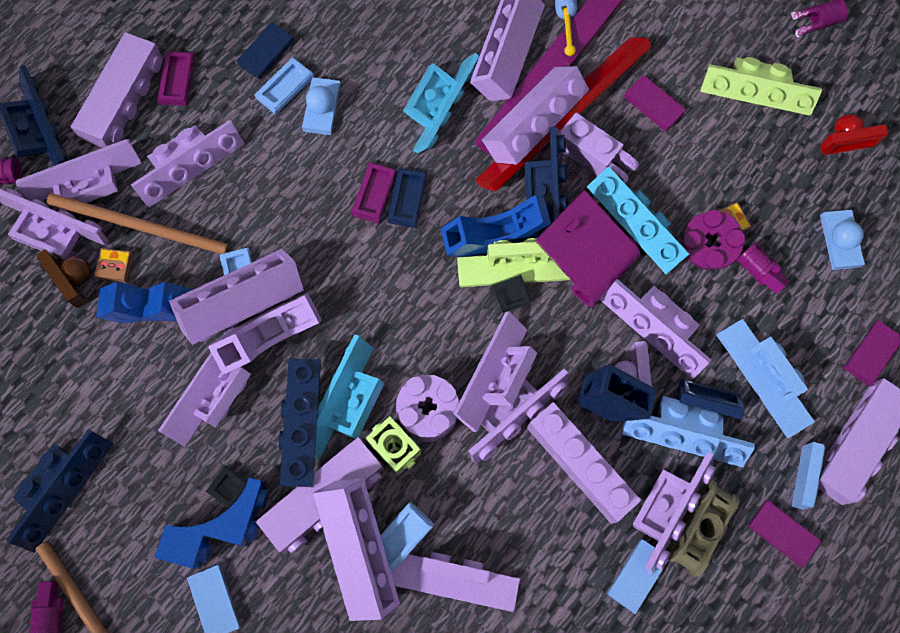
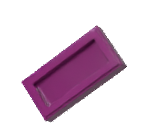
[157,51,195,106]
[624,75,686,132]
[351,162,397,224]
[843,320,900,386]
[747,500,821,567]

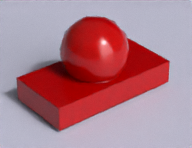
[820,114,889,155]

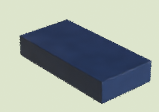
[237,22,294,80]
[387,168,427,228]
[678,379,745,419]

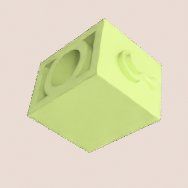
[366,417,421,476]

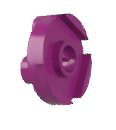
[682,210,745,270]

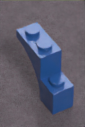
[96,281,194,323]
[154,478,269,569]

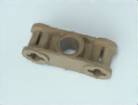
[667,479,740,577]

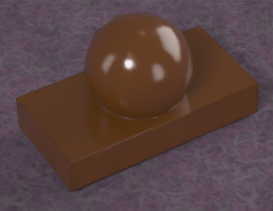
[36,249,91,308]

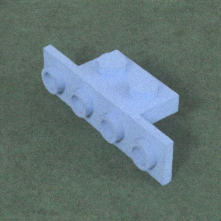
[717,319,815,439]
[621,396,755,467]

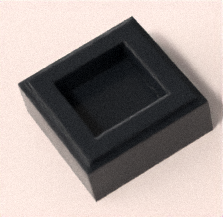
[492,273,531,313]
[205,465,247,509]

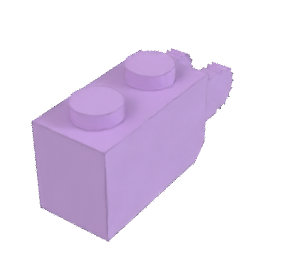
[560,113,639,183]

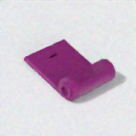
[535,190,640,307]

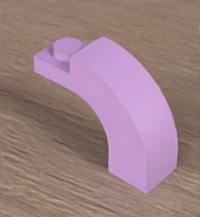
[208,293,322,375]

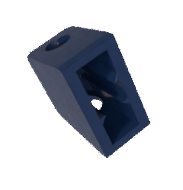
[578,364,657,422]

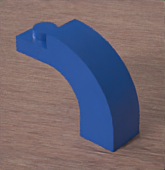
[440,195,551,257]

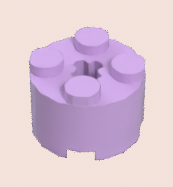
[396,375,459,442]

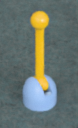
[555,0,577,56]

